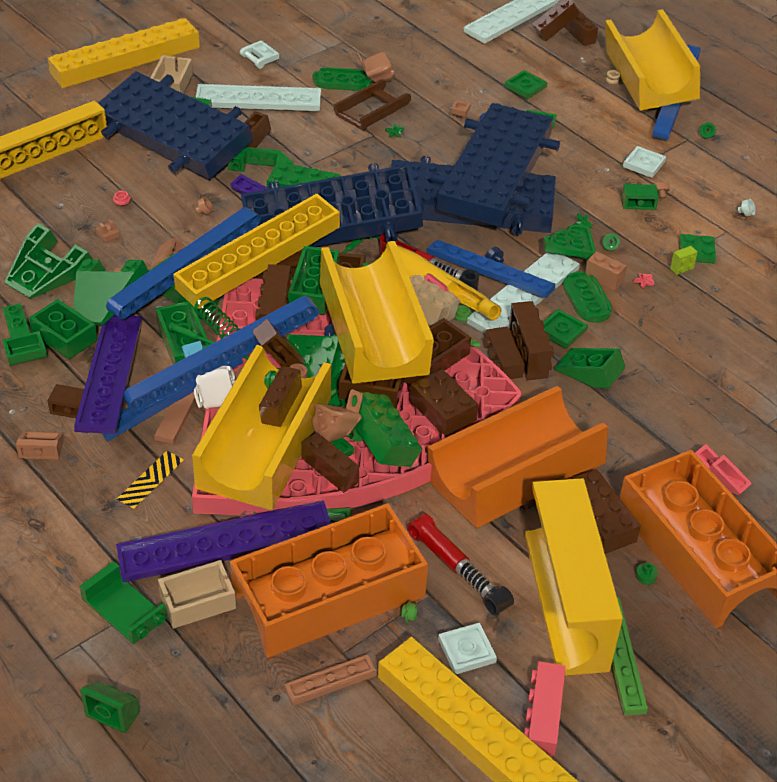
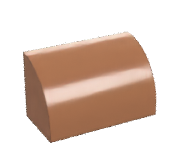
[151,237,185,268]

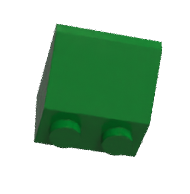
[80,682,140,734]

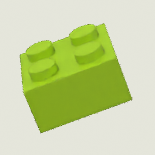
[670,246,698,275]

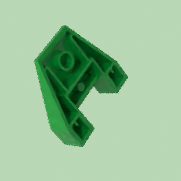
[4,223,92,299]
[73,259,149,325]

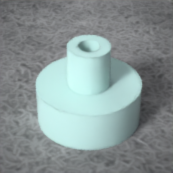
[738,199,756,217]

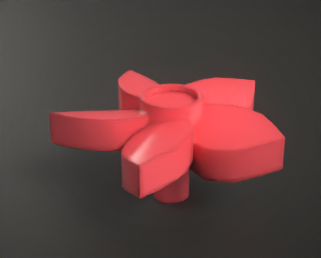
[633,273,654,288]

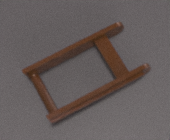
[334,79,411,131]

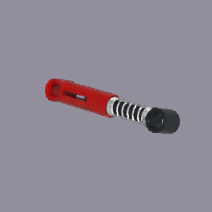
[379,234,479,290]
[407,513,514,616]

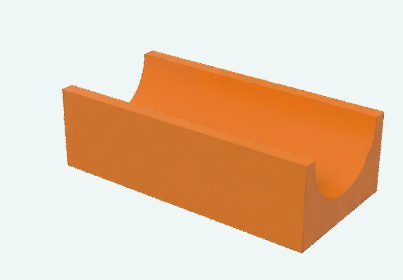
[428,386,608,528]
[620,449,777,628]
[230,503,428,658]

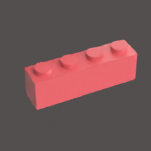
[524,661,566,757]

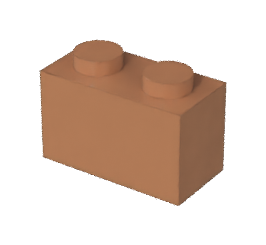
[586,251,627,290]

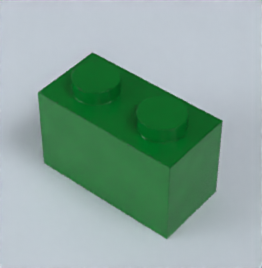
[621,184,659,210]

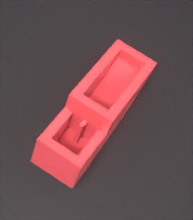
[695,444,752,496]

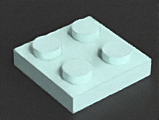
[623,146,666,178]
[438,623,497,675]

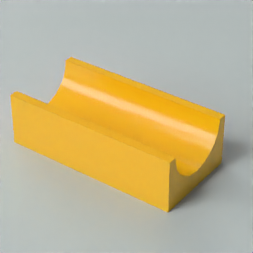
[605,9,700,111]
[320,241,434,384]
[192,345,331,511]
[524,478,623,676]

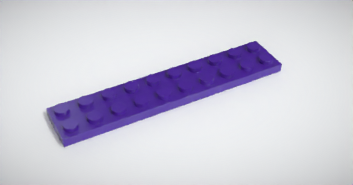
[74,315,142,434]
[116,500,331,583]

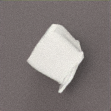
[194,366,236,409]

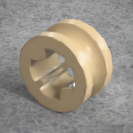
[606,70,620,84]

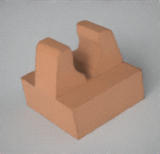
[451,100,471,120]
[96,219,120,243]

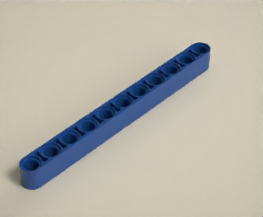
[652,44,701,141]
[106,207,261,319]
[124,296,319,413]

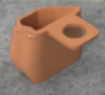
[357,51,395,82]
[312,389,363,442]

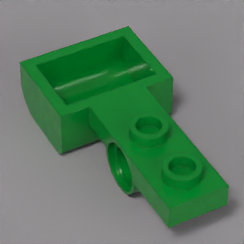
[2,303,47,366]

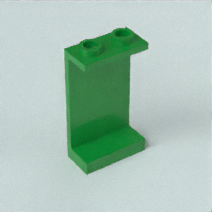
[80,561,167,645]

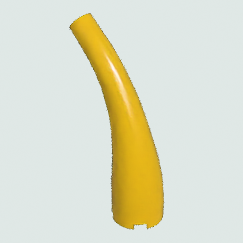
[381,245,502,320]

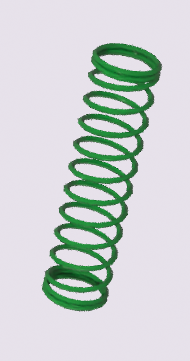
[194,297,240,339]

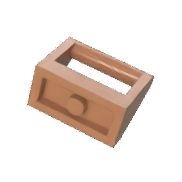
[16,431,64,460]

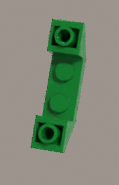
[228,147,293,172]

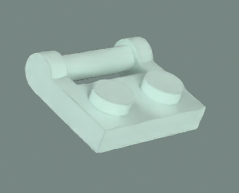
[240,40,279,69]

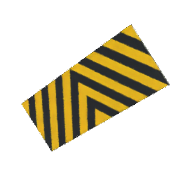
[117,451,184,509]

